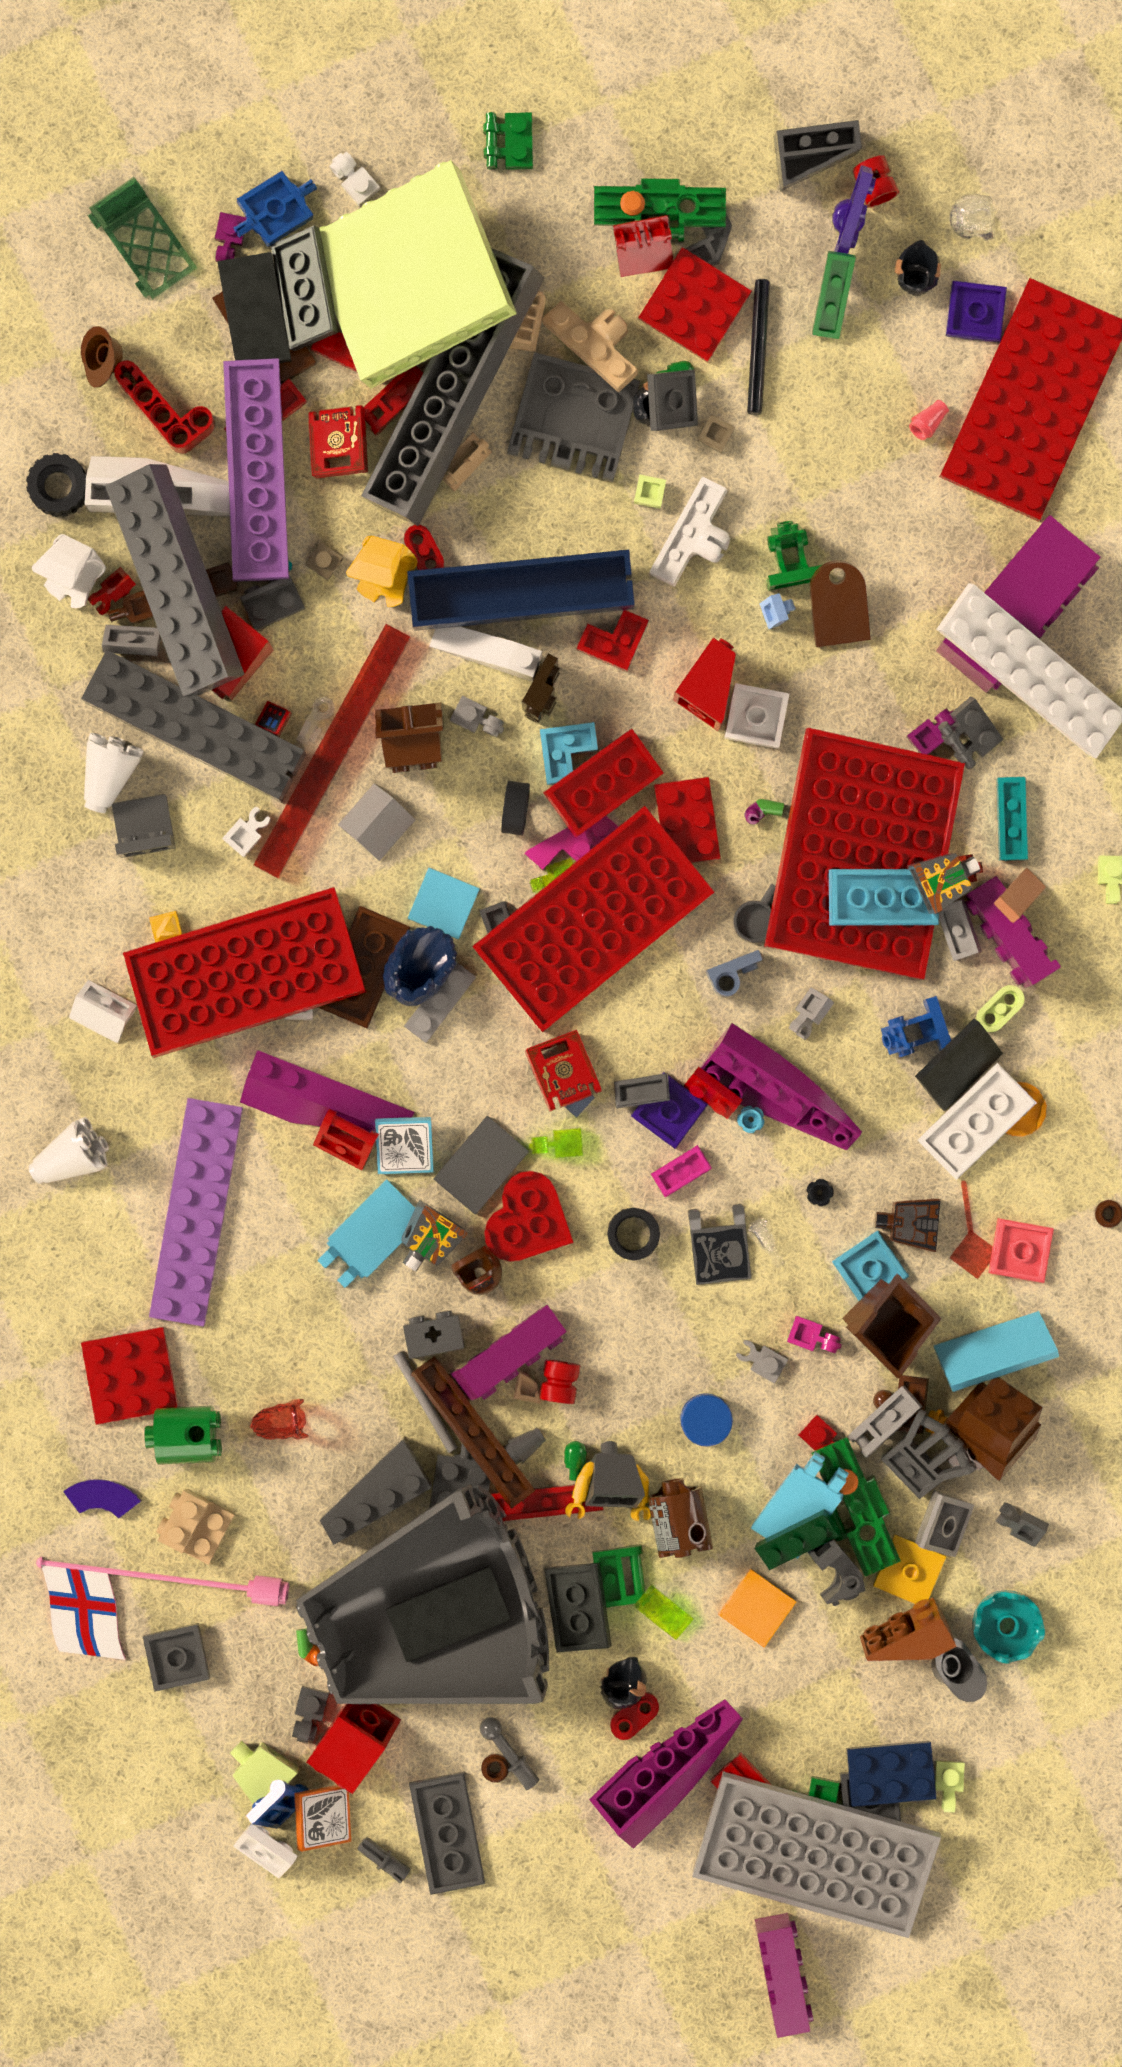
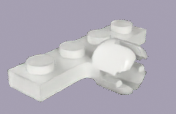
[650,477,730,587]

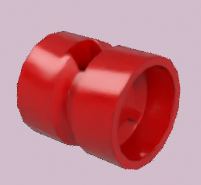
[852,155,899,208]
[539,1359,581,1404]

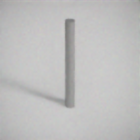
[393,1351,458,1453]

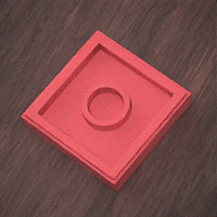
[988,1218,1054,1283]

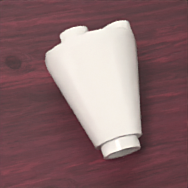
[84,733,144,813]
[29,1117,109,1184]

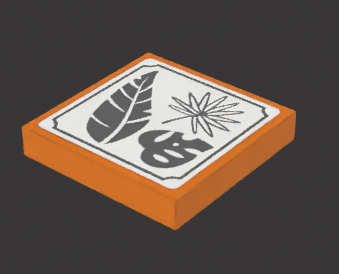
[294,1785,351,1851]

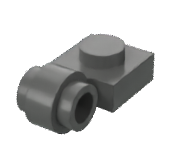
[292,1686,329,1744]

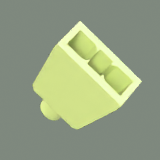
[230,1740,299,1804]

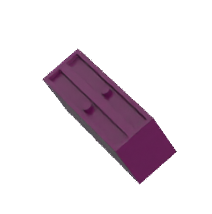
[936,515,1101,693]

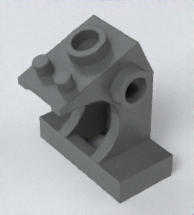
[808,1539,866,1606]

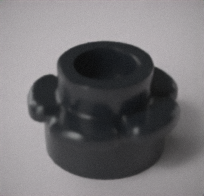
[806,1179,834,1206]

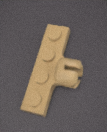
[542,301,638,393]

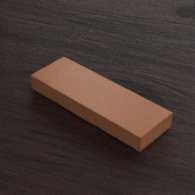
[994,868,1046,923]

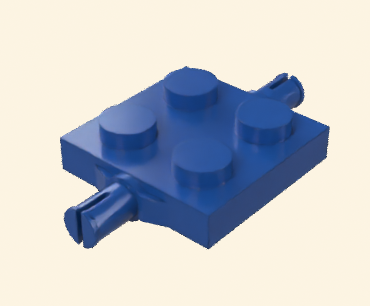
[233,171,317,247]

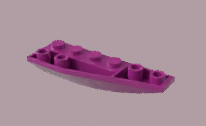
[700,1023,862,1151]

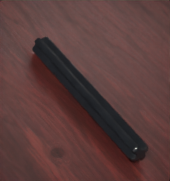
[747,279,770,415]

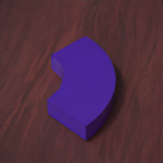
[63,1479,142,1519]

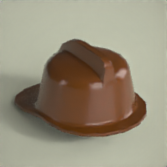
[81,326,123,388]

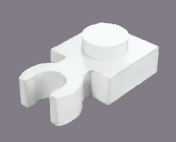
[222,807,271,857]

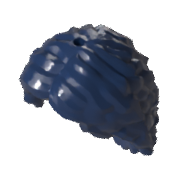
[383,926,457,1006]

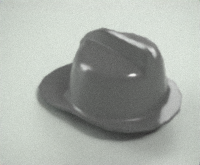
[931,1638,987,1702]

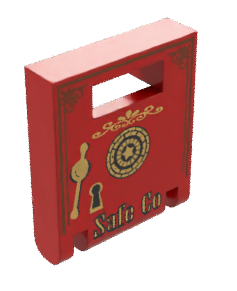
[308,405,368,479]
[525,1030,602,1112]

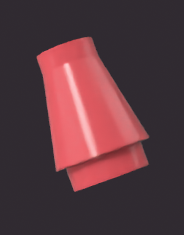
[909,400,949,440]

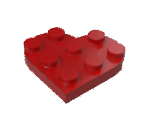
[484,1171,574,1262]

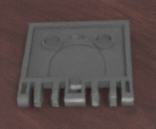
[507,352,640,482]

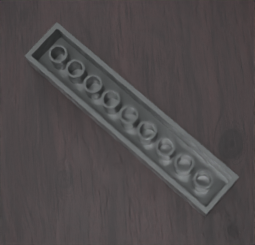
[361,248,545,526]

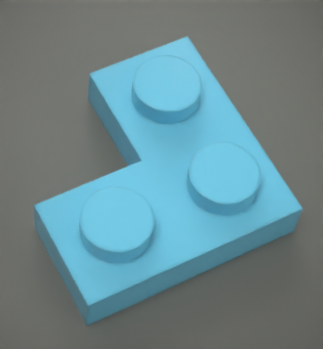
[540,722,598,785]

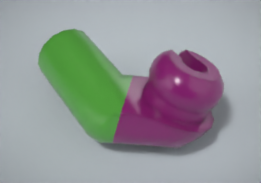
[744,799,784,825]

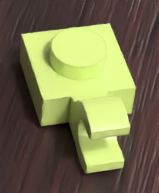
[1098,855,1122,904]
[935,1761,965,1812]

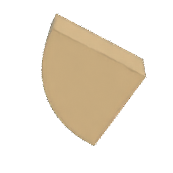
[513,1371,541,1404]

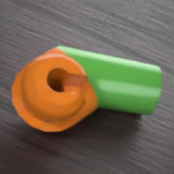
[296,1628,320,1666]

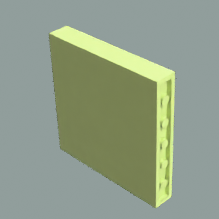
[320,160,517,389]

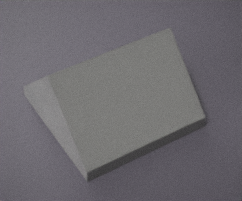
[338,784,415,861]
[915,1490,974,1557]

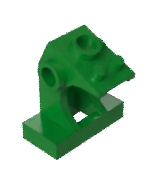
[766,521,822,591]

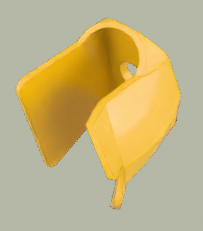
[346,535,418,607]

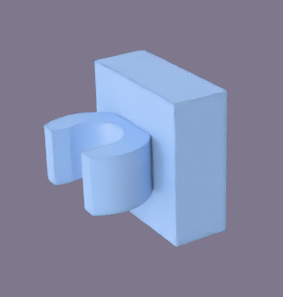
[760,593,796,630]

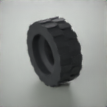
[26,453,87,517]

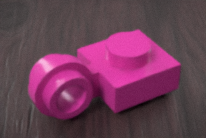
[787,1316,842,1354]

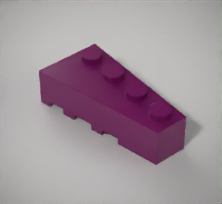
[965,876,1061,988]
[450,1305,567,1401]
[754,1913,814,2038]

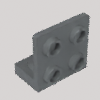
[112,794,176,858]

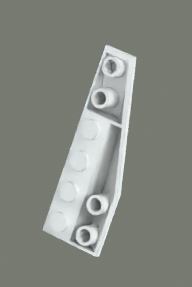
[85,456,230,516]

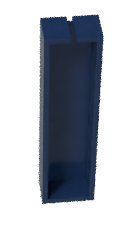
[407,549,635,631]

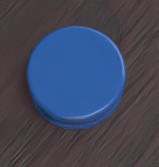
[680,1393,733,1447]

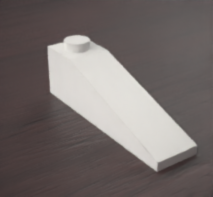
[429,627,542,682]

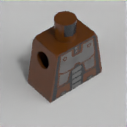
[874,1198,941,1252]

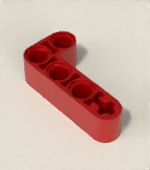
[114,360,216,454]

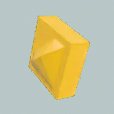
[149,911,183,943]

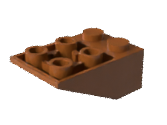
[860,1597,957,1661]

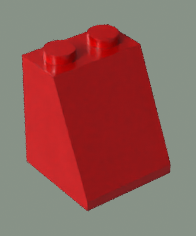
[211,606,273,701]
[673,637,736,731]
[306,1704,401,1794]

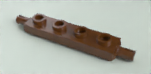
[107,562,238,625]

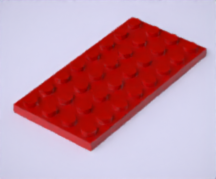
[939,278,1122,522]
[472,806,714,1032]
[123,887,366,1058]

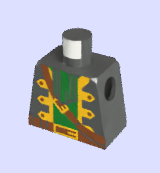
[908,853,980,914]
[401,1200,468,1271]

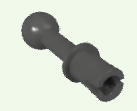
[480,1717,540,1791]

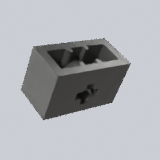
[403,1310,465,1359]

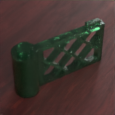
[87,176,197,300]

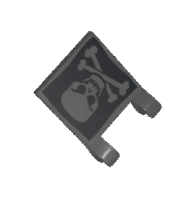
[688,1204,751,1285]

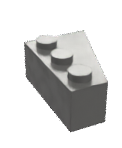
[773,120,862,192]

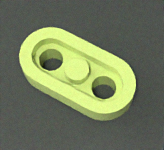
[976,985,1024,1033]

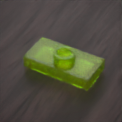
[634,1585,694,1640]

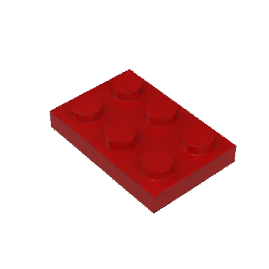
[654,777,721,863]

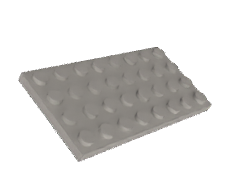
[692,1772,941,1938]

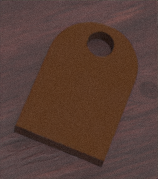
[810,560,871,647]

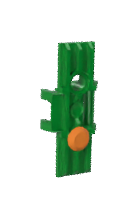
[594,178,726,242]
[811,1437,901,1577]

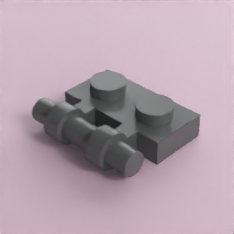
[938,696,1003,769]

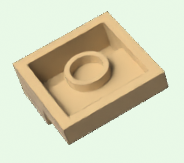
[156,1489,235,1565]

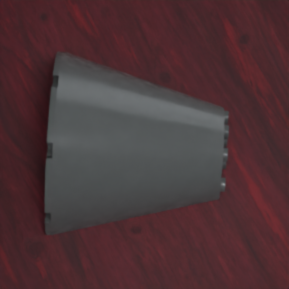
[296,1485,549,1704]

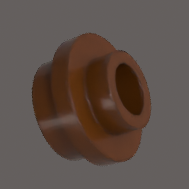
[1095,1200,1122,1228]
[481,1753,509,1783]

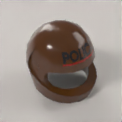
[451,1246,502,1295]

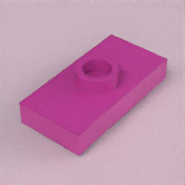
[651,1145,712,1197]

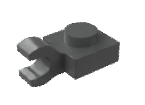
[996,1502,1049,1547]

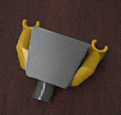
[565,1441,651,1521]

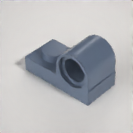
[706,950,762,997]

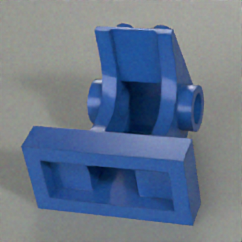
[881,996,951,1057]

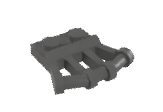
[881,1409,977,1499]

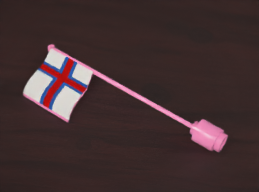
[36,1557,289,1660]

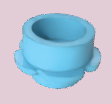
[737,1106,765,1133]

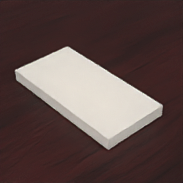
[918,1063,1037,1180]

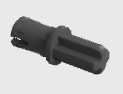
[358,1837,410,1883]

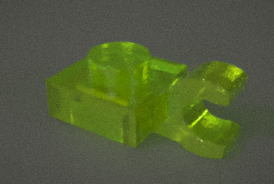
[529,858,573,892]

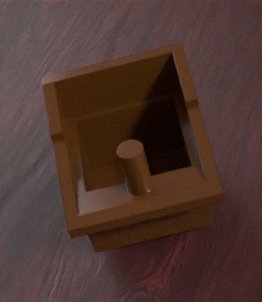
[375,702,444,773]
[842,1274,942,1379]
[944,1377,1043,1481]

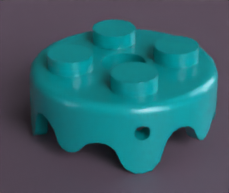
[972,1590,1045,1664]

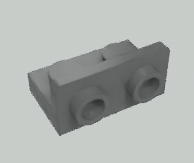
[240,575,305,631]

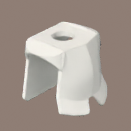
[32,534,106,608]

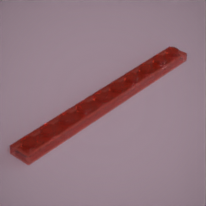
[254,624,411,879]

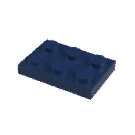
[846,1740,936,1807]

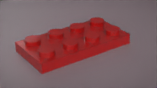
[543,728,664,838]

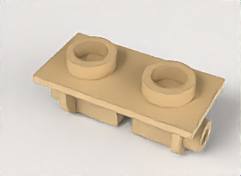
[442,432,492,492]

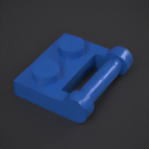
[246,1779,309,1829]

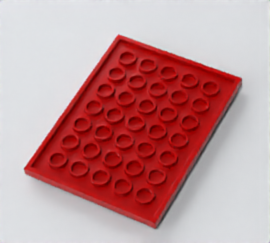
[764,728,965,980]

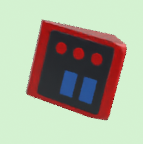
[255,701,292,737]

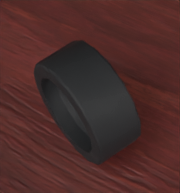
[501,781,530,835]
[607,1207,660,1261]

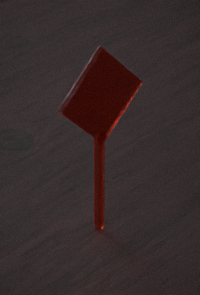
[950,1180,993,1279]

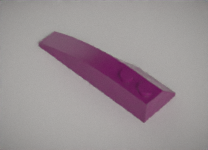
[240,1050,414,1132]
[589,1699,743,1849]

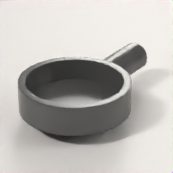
[733,884,776,943]

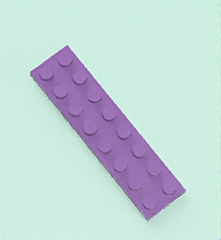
[223,359,289,582]
[149,1098,243,1327]

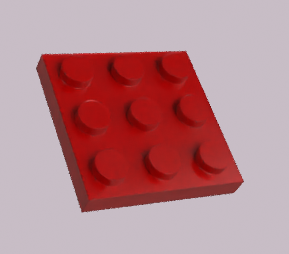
[638,247,752,363]
[81,1327,179,1425]

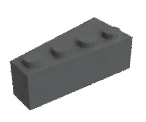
[320,1437,432,1545]

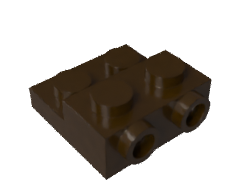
[522,653,560,724]

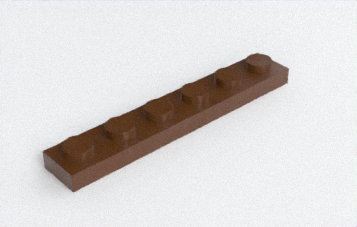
[411,1356,535,1509]

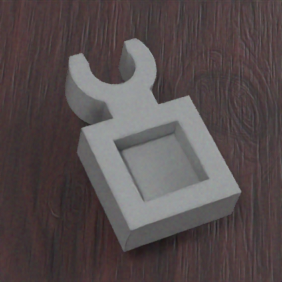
[736,1340,788,1384]

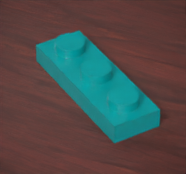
[996,777,1028,861]

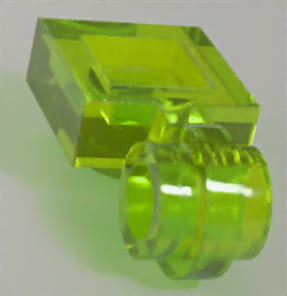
[529,1128,583,1158]

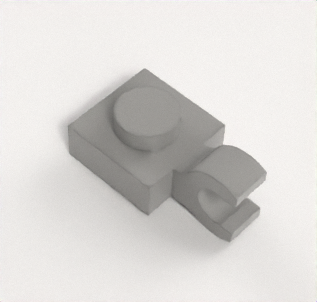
[789,987,834,1040]

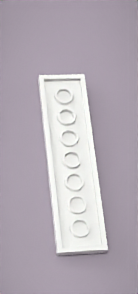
[936,583,1122,759]

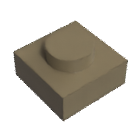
[697,414,735,454]
[305,542,344,581]

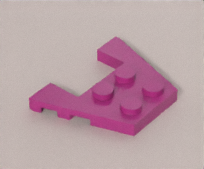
[524,816,618,870]

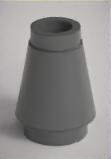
[503,1427,546,1465]

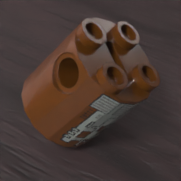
[647,1478,713,1558]

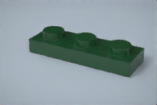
[754,1509,840,1570]

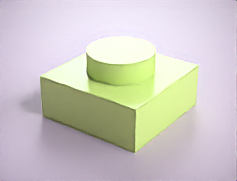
[634,474,666,509]

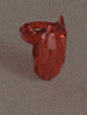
[250,1399,309,1440]

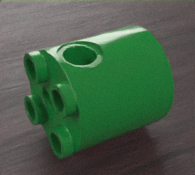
[144,1405,222,1465]

